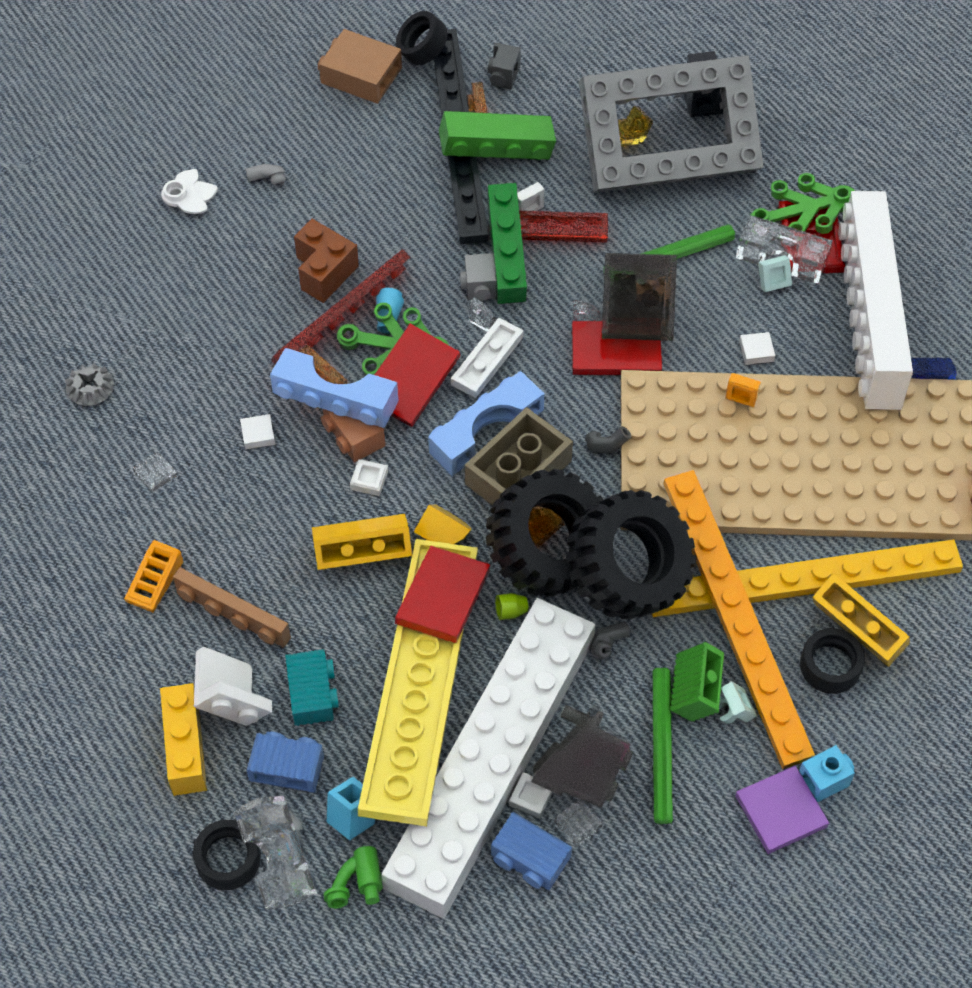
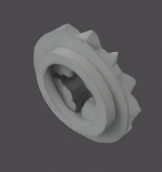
[65,363,114,406]

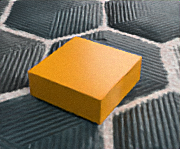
[725,373,761,407]

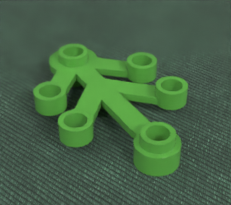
[749,173,855,241]
[337,302,449,375]

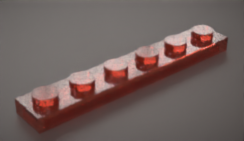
[271,249,410,365]

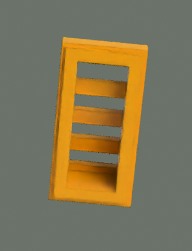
[124,540,183,613]

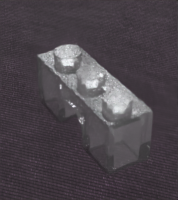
[736,215,833,284]
[233,796,317,910]

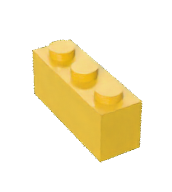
[312,514,412,570]
[812,573,910,667]
[160,683,207,796]

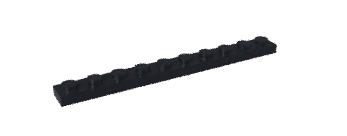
[433,29,488,244]

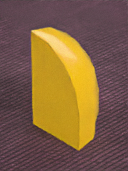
[414,504,472,544]

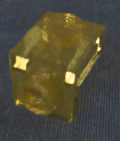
[618,106,653,146]

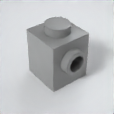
[460,253,496,301]

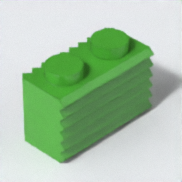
[670,642,724,722]

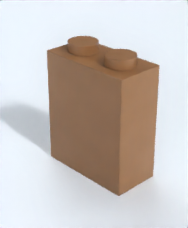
[318,29,402,104]

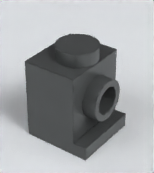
[488,42,521,89]

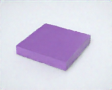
[735,765,829,854]

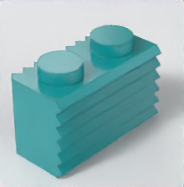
[285,649,339,726]

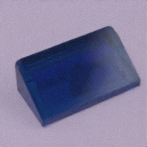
[911,358,957,380]

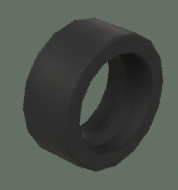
[396,11,447,65]
[800,628,865,694]
[193,820,261,890]

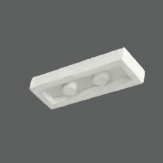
[451,318,524,398]

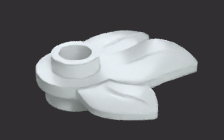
[161,169,218,214]

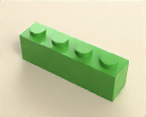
[438,111,556,160]

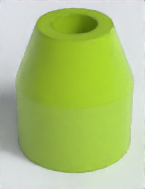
[495,593,529,620]

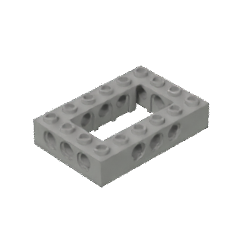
[579,55,764,193]

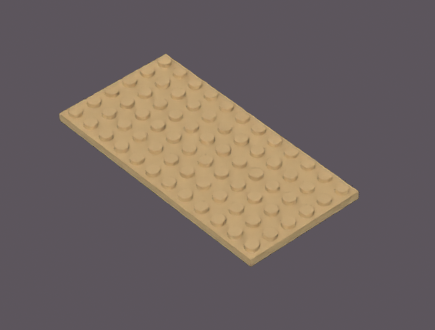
[621,370,972,541]

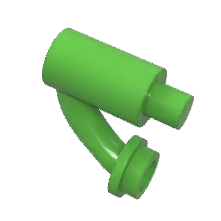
[323,846,383,909]

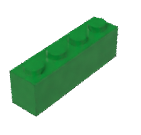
[487,183,527,304]

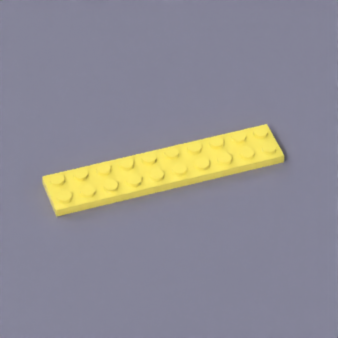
[358,539,478,827]

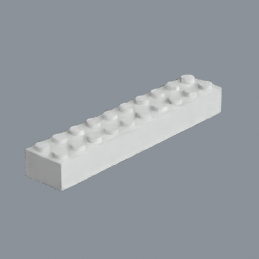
[381,598,595,919]

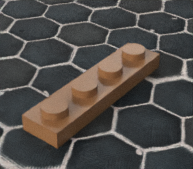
[173,567,291,648]

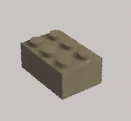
[465,407,573,505]

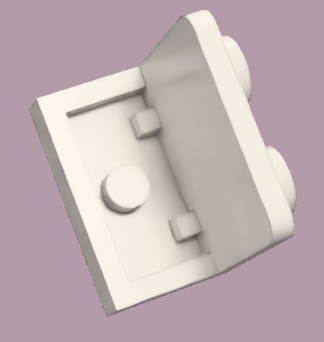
[194,647,272,726]

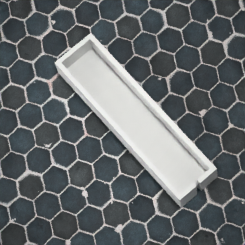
[838,191,913,410]

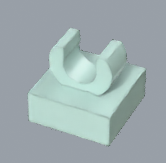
[758,255,792,292]
[719,681,757,724]

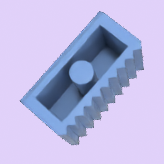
[246,731,324,793]
[491,812,572,890]

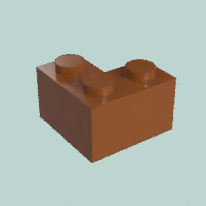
[294,219,359,303]

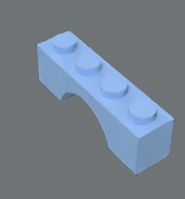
[270,348,399,428]
[428,371,545,476]

